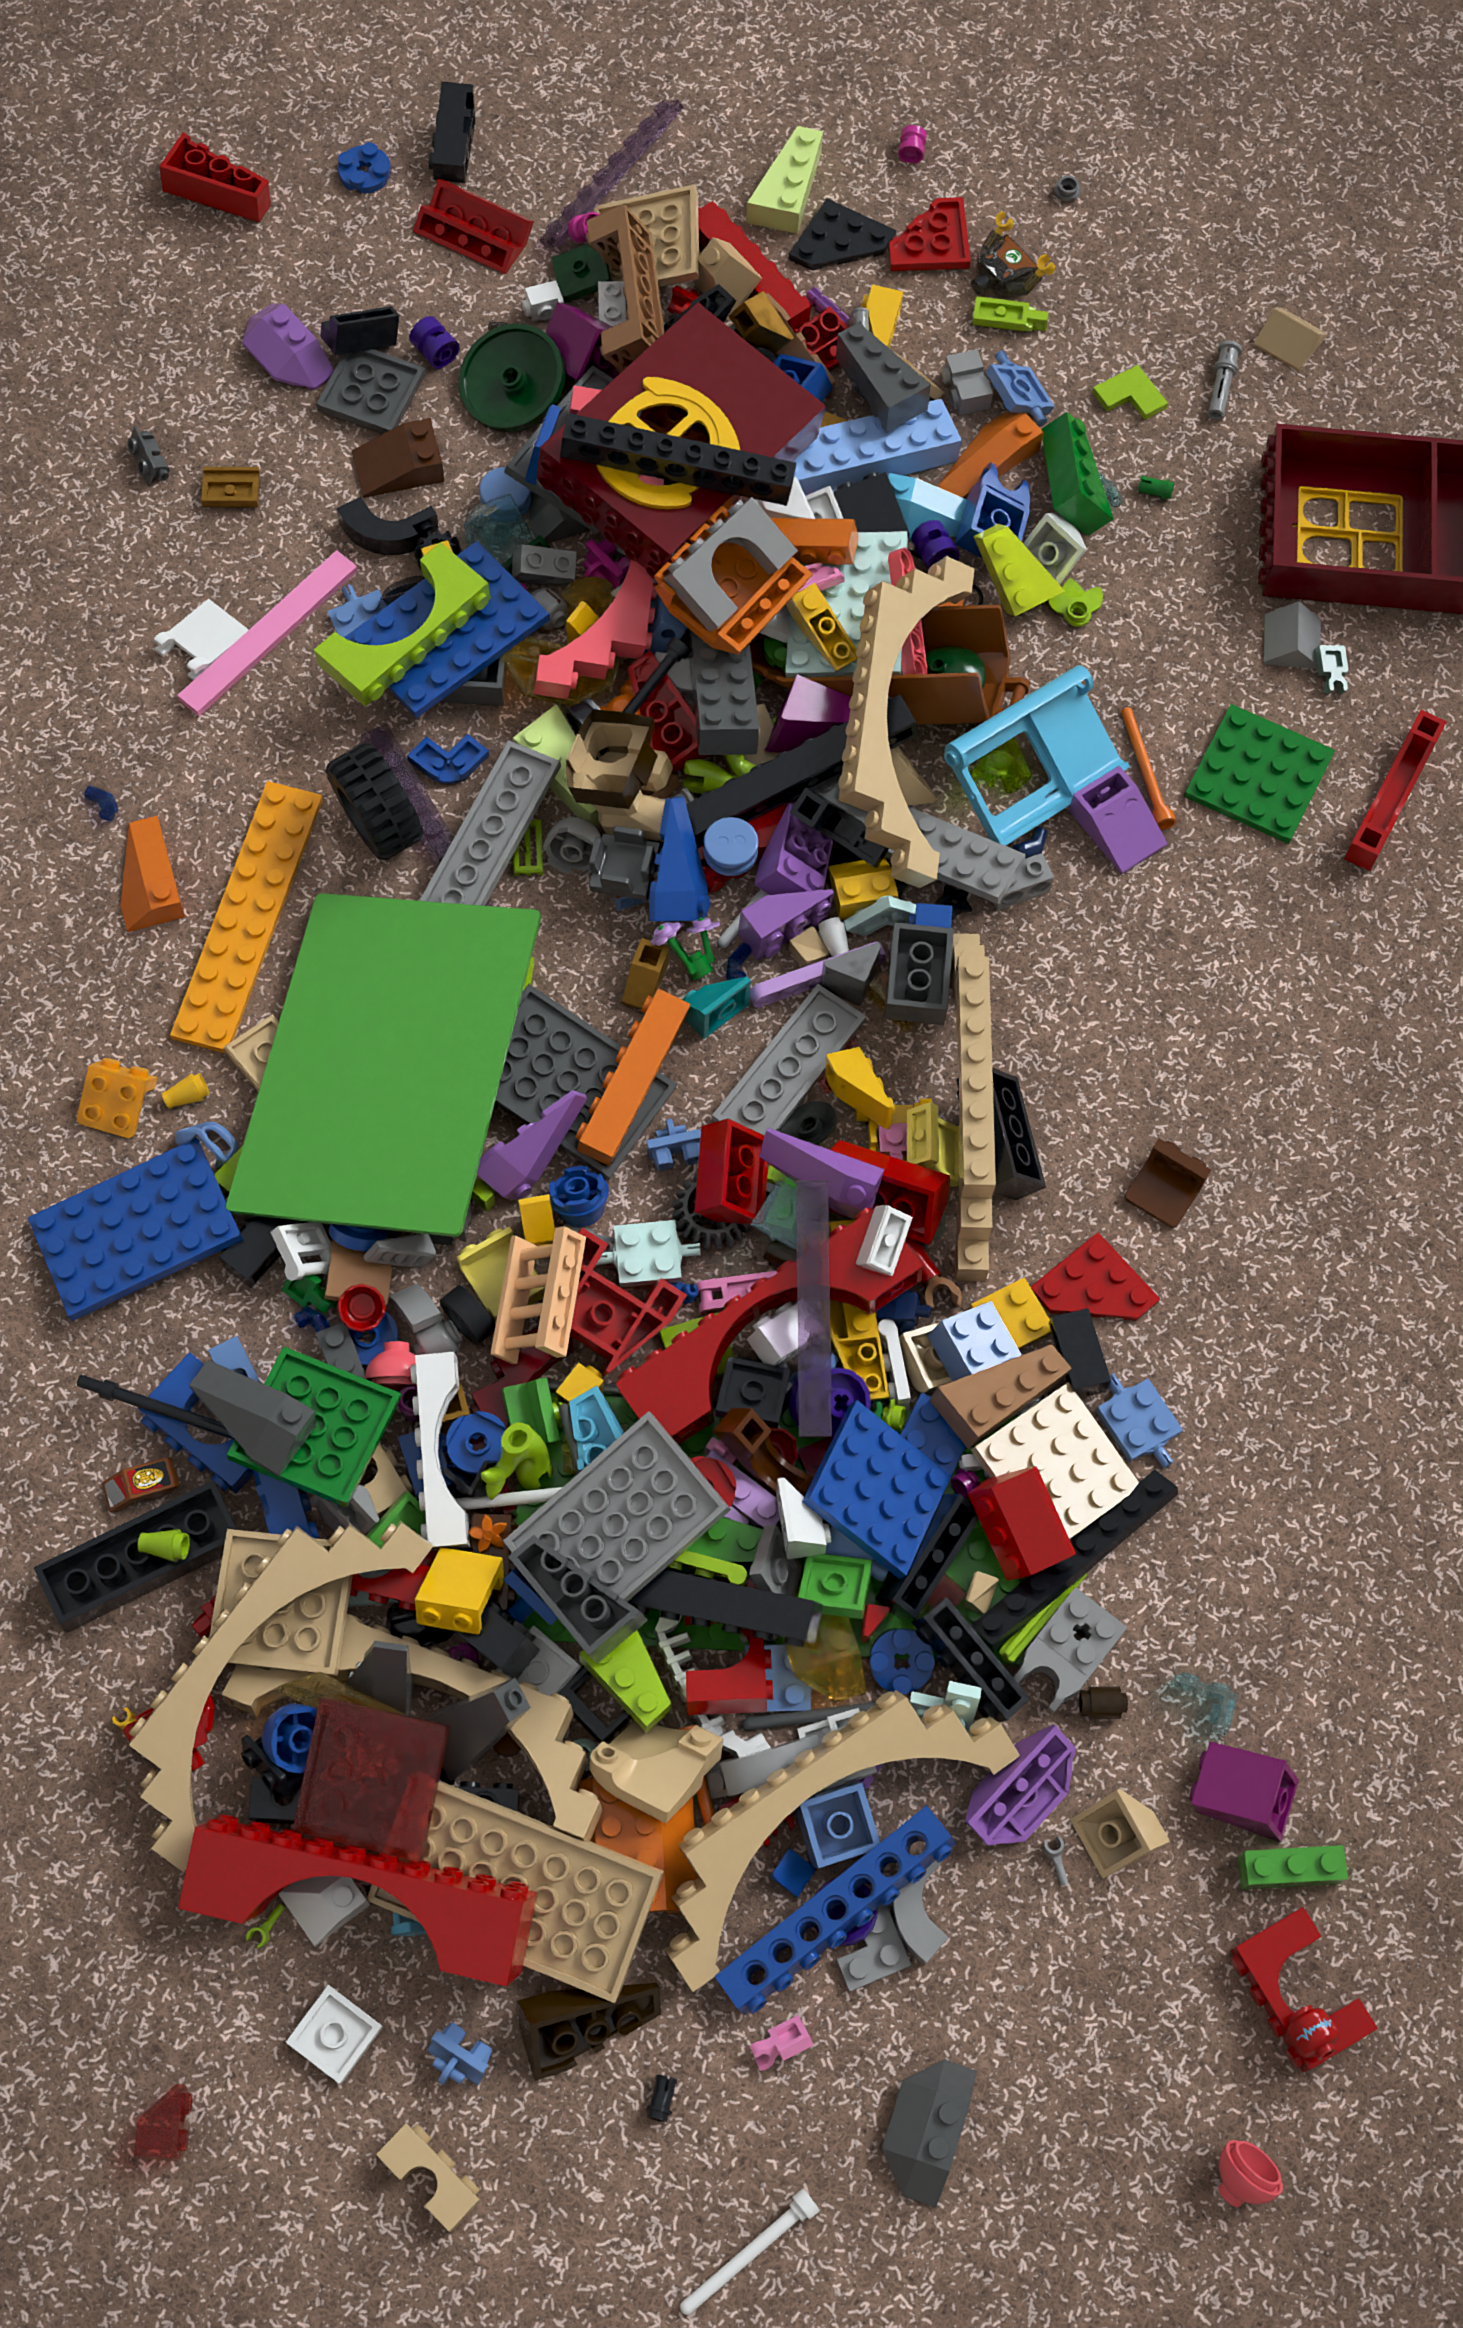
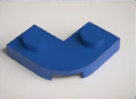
[407,734,489,784]

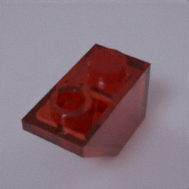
[134,2084,193,2159]

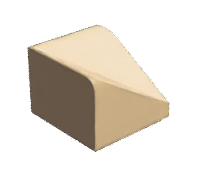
[788,926,830,967]
[963,1571,999,1615]

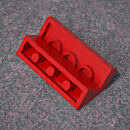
[413,179,534,274]

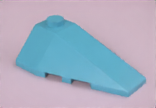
[888,473,967,542]
[569,1386,625,1472]

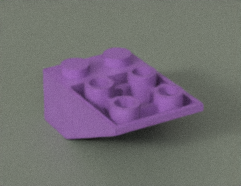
[1069,766,1168,874]
[755,803,833,895]
[737,889,834,961]

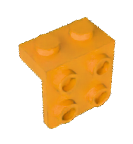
[77,1058,158,1138]

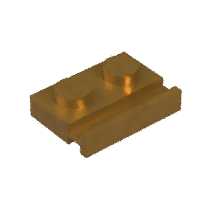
[201,467,260,507]

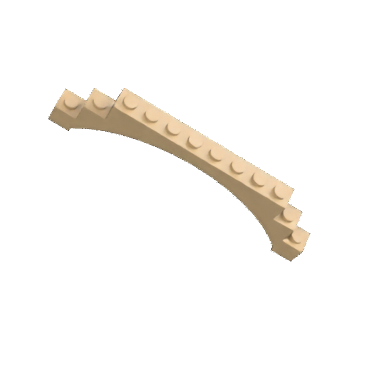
[838,556,974,888]
[950,933,996,1281]
[129,1521,433,1873]
[222,1613,603,1841]
[664,1690,1020,1992]

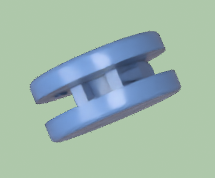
[479,467,531,522]
[703,817,758,876]

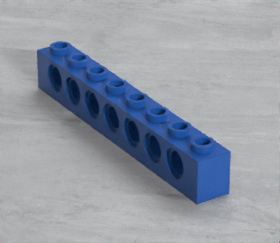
[714,1805,956,2015]

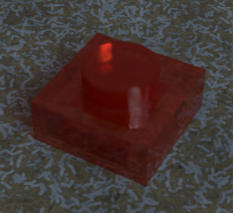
[927,1573,967,1607]

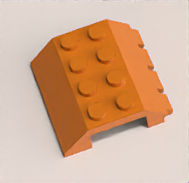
[654,506,813,655]
[576,1778,698,1915]

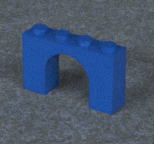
[137,1352,254,1494]

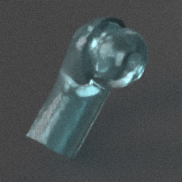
[1099,473,1123,508]

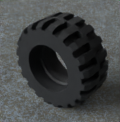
[325,743,424,860]

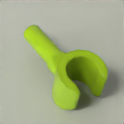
[246,1903,285,1948]

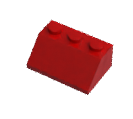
[694,1118,768,1225]
[968,1466,1076,1581]

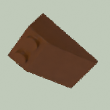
[352,418,445,498]

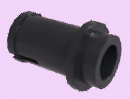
[646,2075,677,2122]

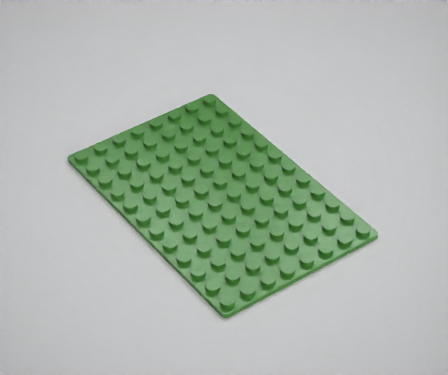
[226,893,541,1237]

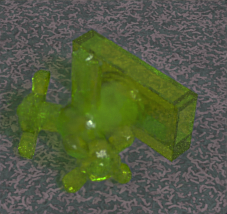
[969,737,1032,793]

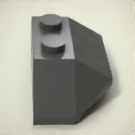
[881,2059,977,2208]

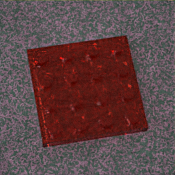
[292,1696,450,1862]

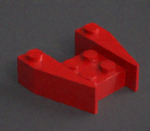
[570,1227,687,1378]

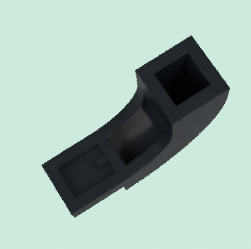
[336,497,439,555]
[789,787,890,868]

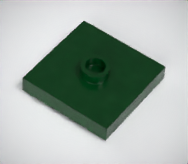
[552,243,612,304]

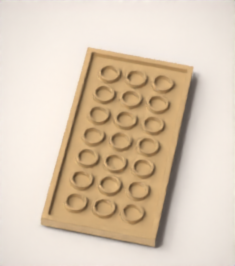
[366,1771,664,2003]

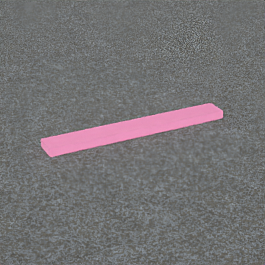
[177,550,358,716]

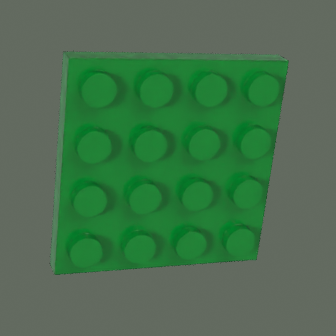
[1184,704,1335,844]
[227,1346,401,1508]

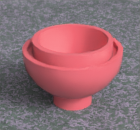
[365,1341,417,1391]
[1218,2140,1283,2207]

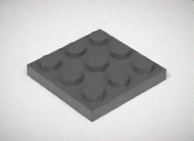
[316,349,426,434]

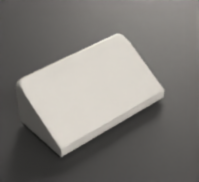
[856,1205,913,1276]

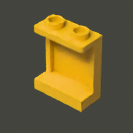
[415,1547,504,1635]

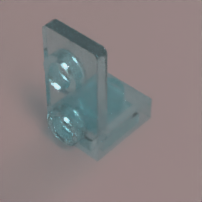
[1169,1672,1238,1737]

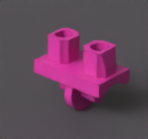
[583,539,630,589]

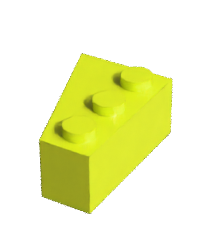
[973,524,1065,616]

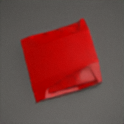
[793,306,849,372]

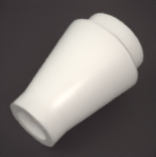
[818,917,849,957]

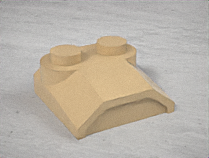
[899,1322,952,1395]

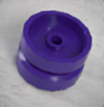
[788,1366,871,1438]

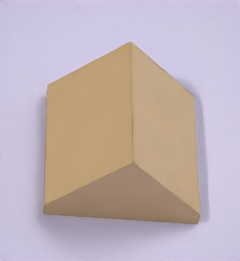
[1254,308,1327,371]

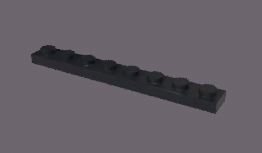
[971,1469,1178,1652]

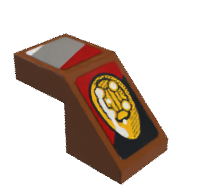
[102,1457,180,1512]

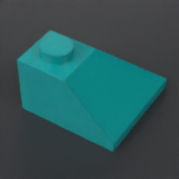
[682,976,751,1039]

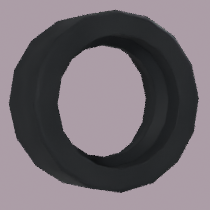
[440,1285,495,1345]

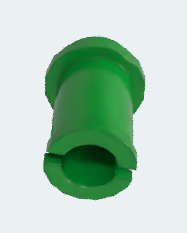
[1138,475,1174,501]

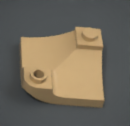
[589,1720,724,1823]

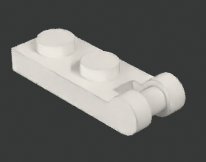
[878,1319,911,1410]

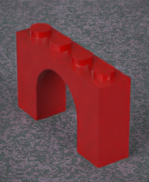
[684,1578,773,1715]
[1230,1907,1378,2073]

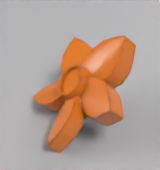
[468,1514,507,1552]

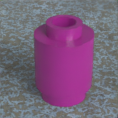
[398,1385,419,1422]

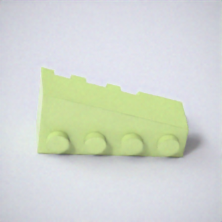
[746,126,823,234]
[513,704,599,826]

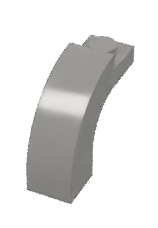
[705,1734,819,1799]
[891,1861,949,1966]

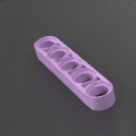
[750,942,887,1008]

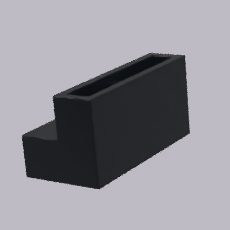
[320,306,399,355]
[1048,1308,1111,1396]

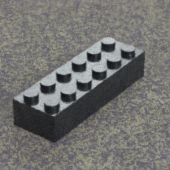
[33,1480,238,1633]

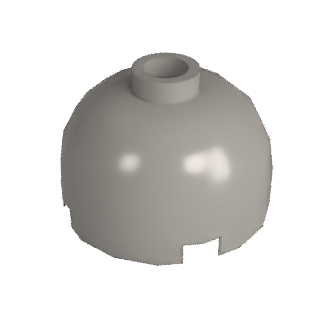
[543,817,602,874]

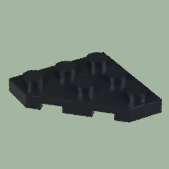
[788,198,897,270]

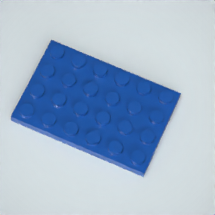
[344,541,550,719]
[27,1138,244,1321]

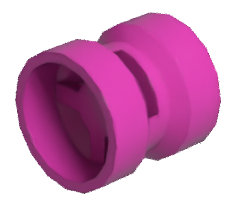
[898,125,927,164]
[568,212,600,243]

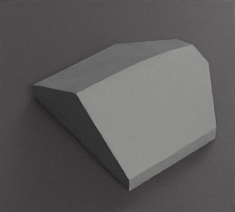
[309,1484,379,1535]

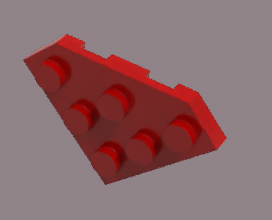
[888,197,971,271]
[1031,1232,1160,1321]

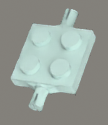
[596,1220,701,1288]

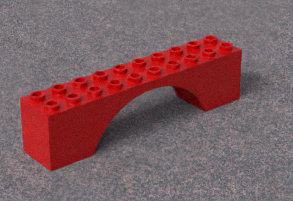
[615,1205,923,1445]
[178,1815,538,1987]

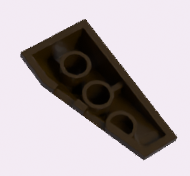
[517,1983,661,2081]

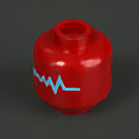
[1287,2005,1339,2061]

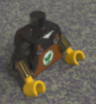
[971,211,1055,299]

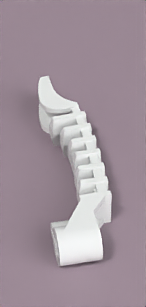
[653,1611,770,1758]

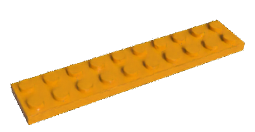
[170,781,323,1054]

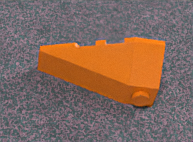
[938,412,1043,499]

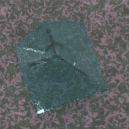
[464,493,534,564]

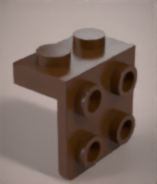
[1125,1138,1211,1228]

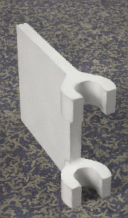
[154,599,249,680]

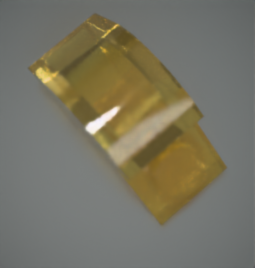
[560,577,615,616]

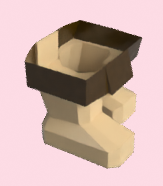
[566,709,673,842]

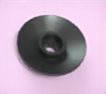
[780,1101,837,1145]

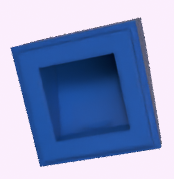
[770,1848,816,1898]

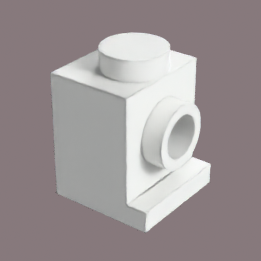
[522,280,564,321]

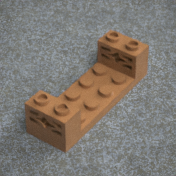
[586,204,664,374]

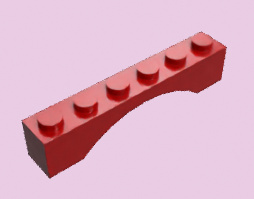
[1344,710,1447,871]

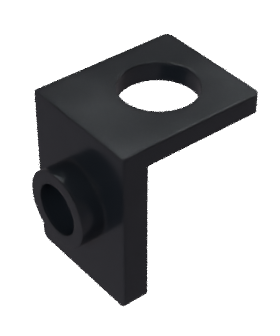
[443,1460,498,1496]

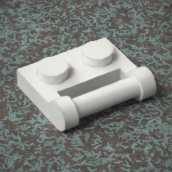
[271,1222,331,1281]

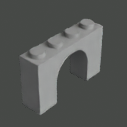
[663,497,798,632]

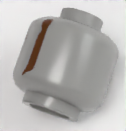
[530,588,568,631]

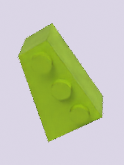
[579,1630,671,1733]

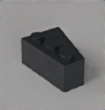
[429,81,476,183]

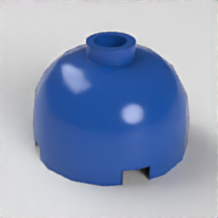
[262,1703,331,1773]

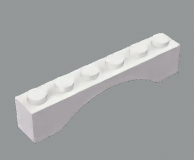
[410,1352,471,1551]

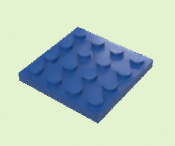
[802,1400,951,1579]

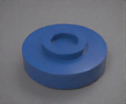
[329,1224,389,1251]

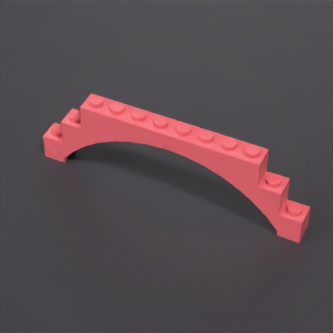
[533,385,664,699]

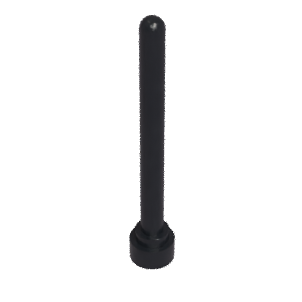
[599,637,692,754]

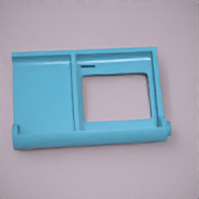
[944,665,1130,846]

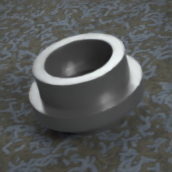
[1054,176,1081,202]

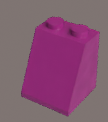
[545,302,619,381]
[765,674,851,753]
[1190,1742,1299,1842]

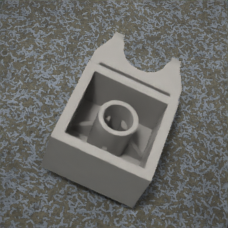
[1014,1587,1127,1715]

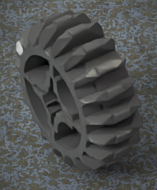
[672,1173,751,1252]

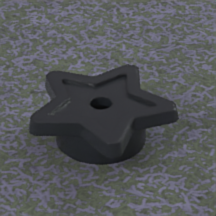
[935,885,972,920]

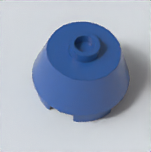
[549,1166,609,1227]

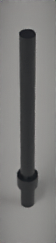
[77,1374,235,1440]

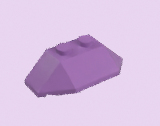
[242,304,334,390]
[965,1724,1076,1845]

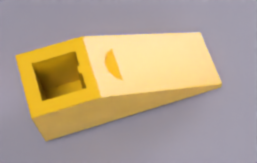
[786,583,858,672]
[825,1047,895,1129]

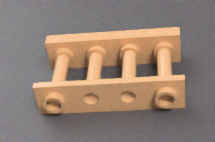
[491,1226,586,1364]

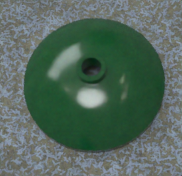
[925,646,986,689]

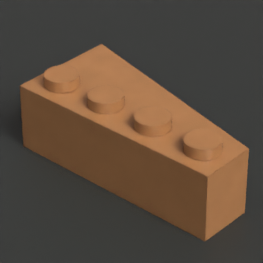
[929,1344,1072,1449]

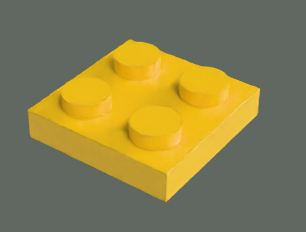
[970,1277,1052,1350]

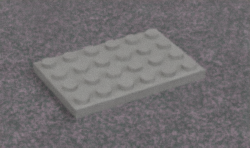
[503,1411,731,1602]

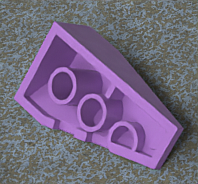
[477,1090,588,1200]
[759,1128,885,1219]

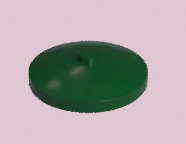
[459,323,566,432]

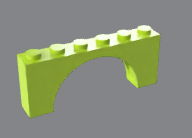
[314,542,491,707]

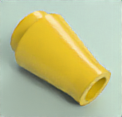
[162,1073,210,1109]

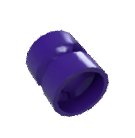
[409,316,460,369]
[911,520,960,571]

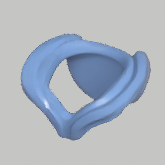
[175,1122,239,1168]

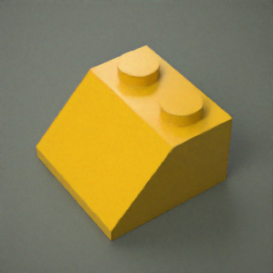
[828,857,898,920]

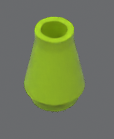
[138,1529,190,1562]

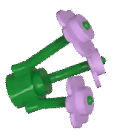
[651,917,720,980]

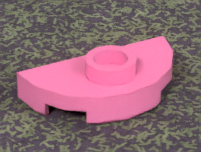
[797,563,845,593]

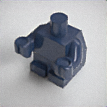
[876,1290,931,1335]

